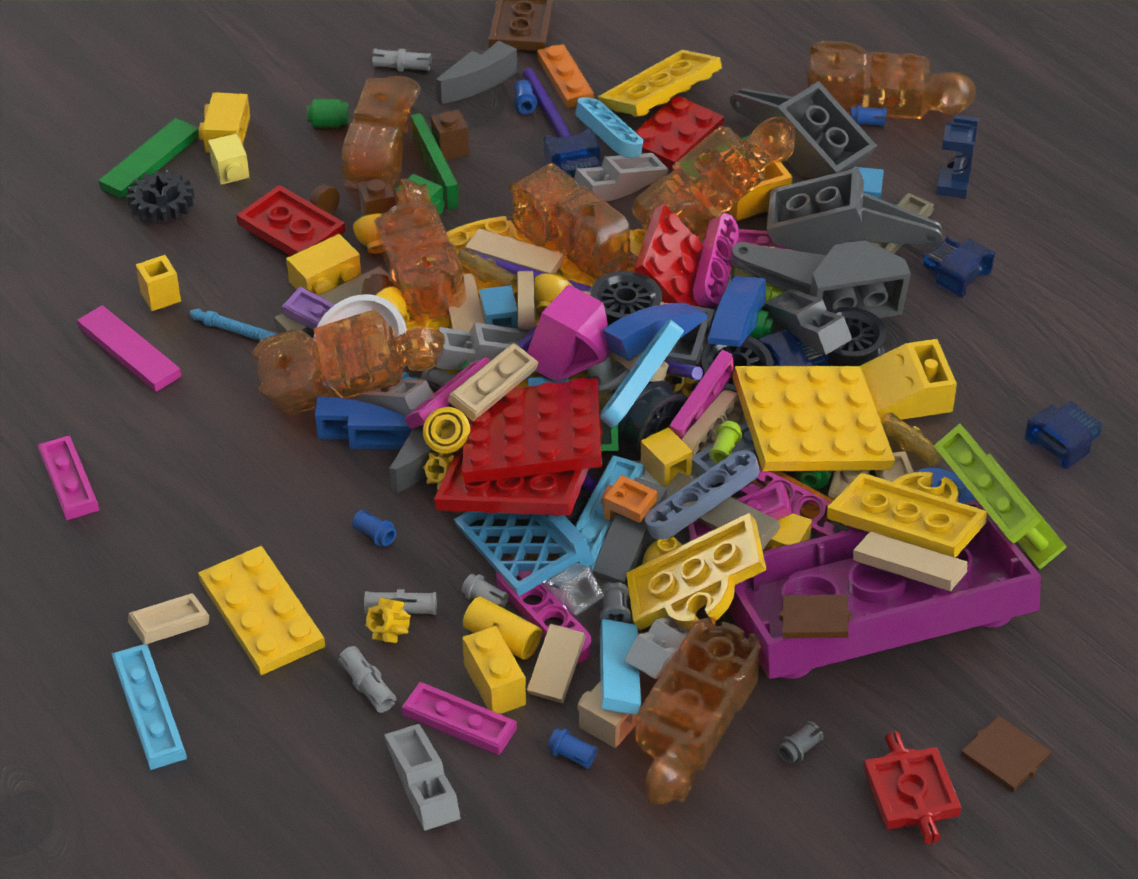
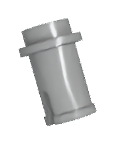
[461,574,509,607]

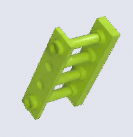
[934,424,1067,569]

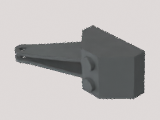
[730,81,877,179]
[767,168,942,255]
[731,240,911,318]

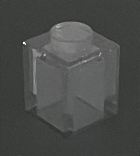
[544,563,604,616]

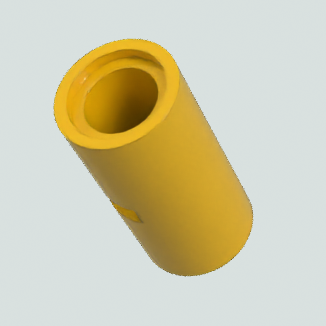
[463,596,542,660]

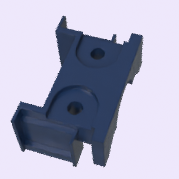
[936,114,979,199]

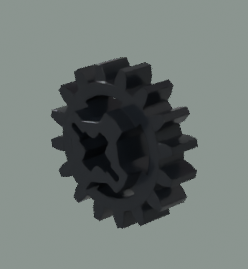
[127,170,195,223]

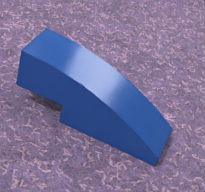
[708,276,766,347]
[603,303,708,361]
[315,397,413,449]

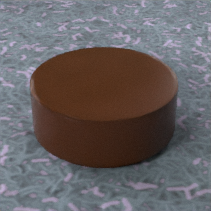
[310,184,340,214]

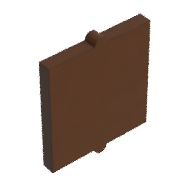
[779,594,852,638]
[961,716,1052,792]

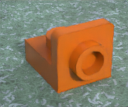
[601,475,658,523]

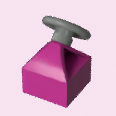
[527,285,630,396]

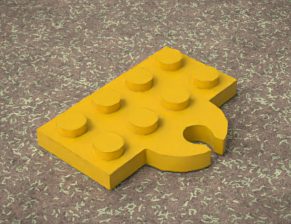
[827,472,987,558]
[626,513,766,630]

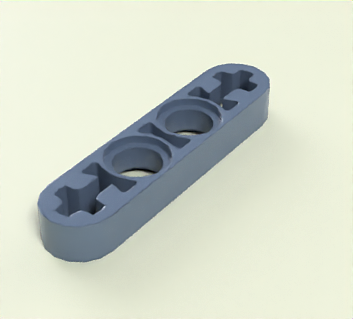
[645,450,760,540]

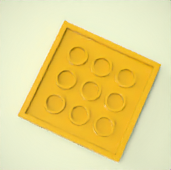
[732,366,895,471]

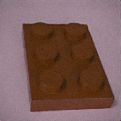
[489,0,554,52]

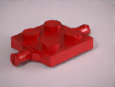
[864,731,961,844]

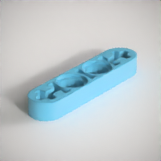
[575,97,644,158]
[599,319,684,429]

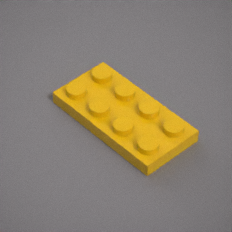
[598,50,722,117]
[198,545,325,676]

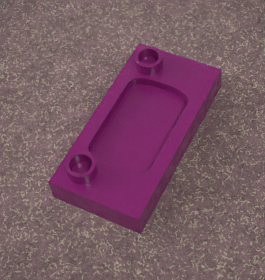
[727,499,1041,680]

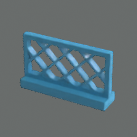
[454,511,594,596]

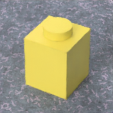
[208,134,250,185]

